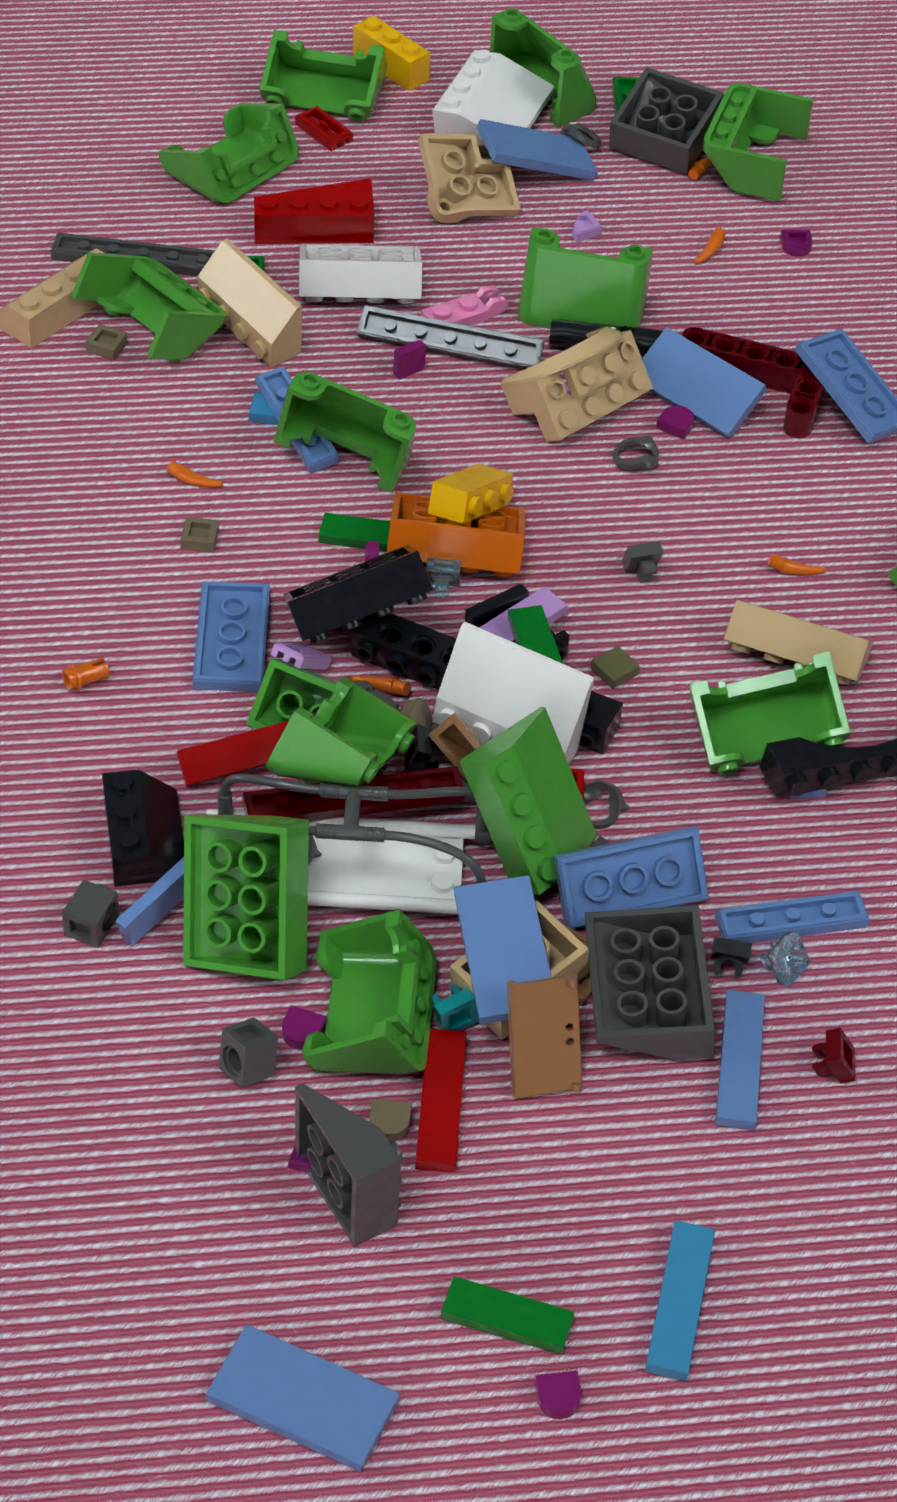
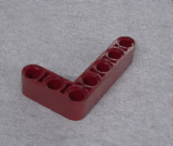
[682,327,826,438]

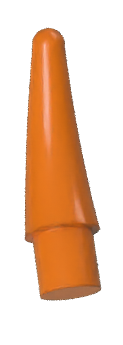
[688,157,713,180]
[694,228,726,264]
[166,460,223,488]
[767,553,826,576]
[350,675,411,696]

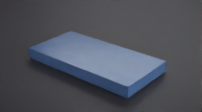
[477,119,598,181]
[642,327,767,439]
[794,329,897,444]
[192,581,270,692]
[553,825,709,929]
[454,875,551,1025]
[206,1324,400,1472]

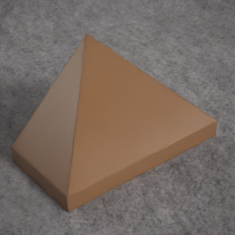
[428,712,483,780]

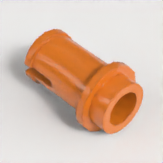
[62,657,110,691]

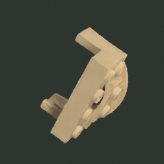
[500,326,654,442]

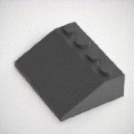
[585,905,715,1060]

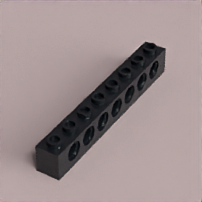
[351,613,623,754]

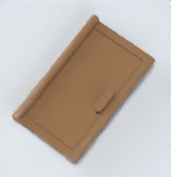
[507,975,582,1099]

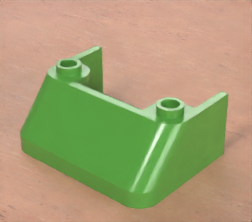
[703,83,813,201]
[71,252,227,362]

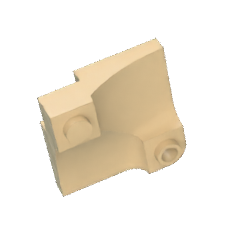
[418,134,521,223]

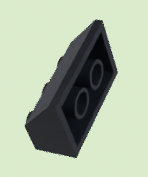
[102,769,184,887]

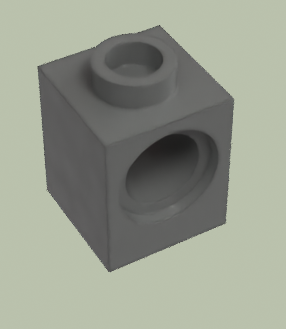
[62,879,119,948]
[219,1017,278,1088]

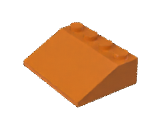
[387,492,525,577]

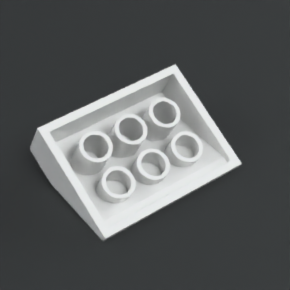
[432,50,555,141]
[299,244,422,304]
[432,621,595,764]

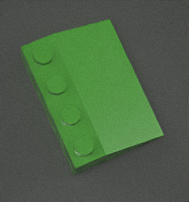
[459,707,597,895]
[183,814,309,980]

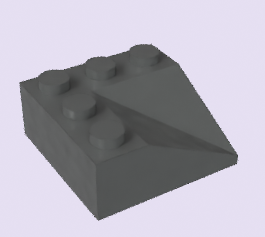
[609,67,724,174]
[295,1083,404,1247]

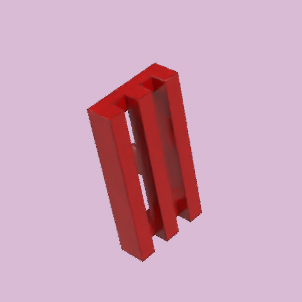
[295,106,353,151]

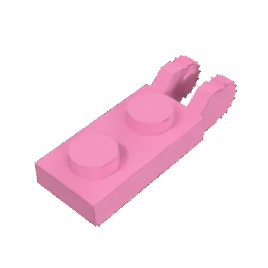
[421,285,509,326]

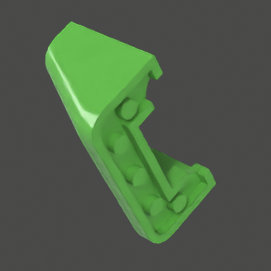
[490,8,597,127]
[260,29,387,121]
[157,103,298,203]
[518,227,653,329]
[273,372,416,493]
[690,651,851,775]
[266,677,417,786]
[303,909,436,1075]

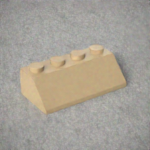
[198,238,302,368]
[0,248,103,349]
[724,600,874,685]

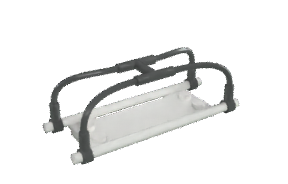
[207,774,492,915]

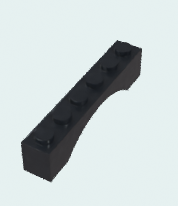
[759,737,897,799]

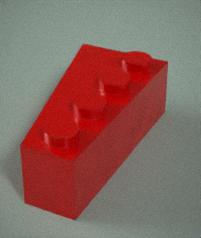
[254,178,374,244]

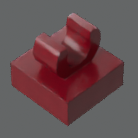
[812,1027,855,1084]

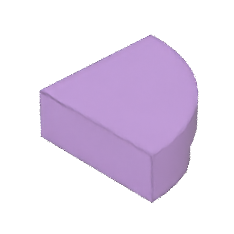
[572,210,602,243]

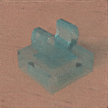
[426,558,461,599]
[759,931,811,986]

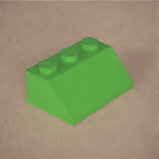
[246,658,337,729]

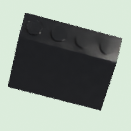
[283,544,433,644]

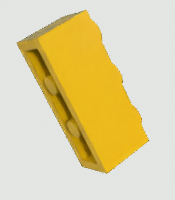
[353,15,431,91]
[428,463,514,524]

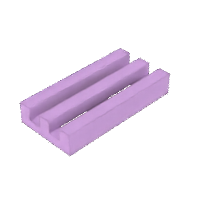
[270,642,332,670]

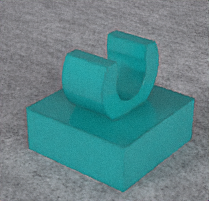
[432,985,479,1031]

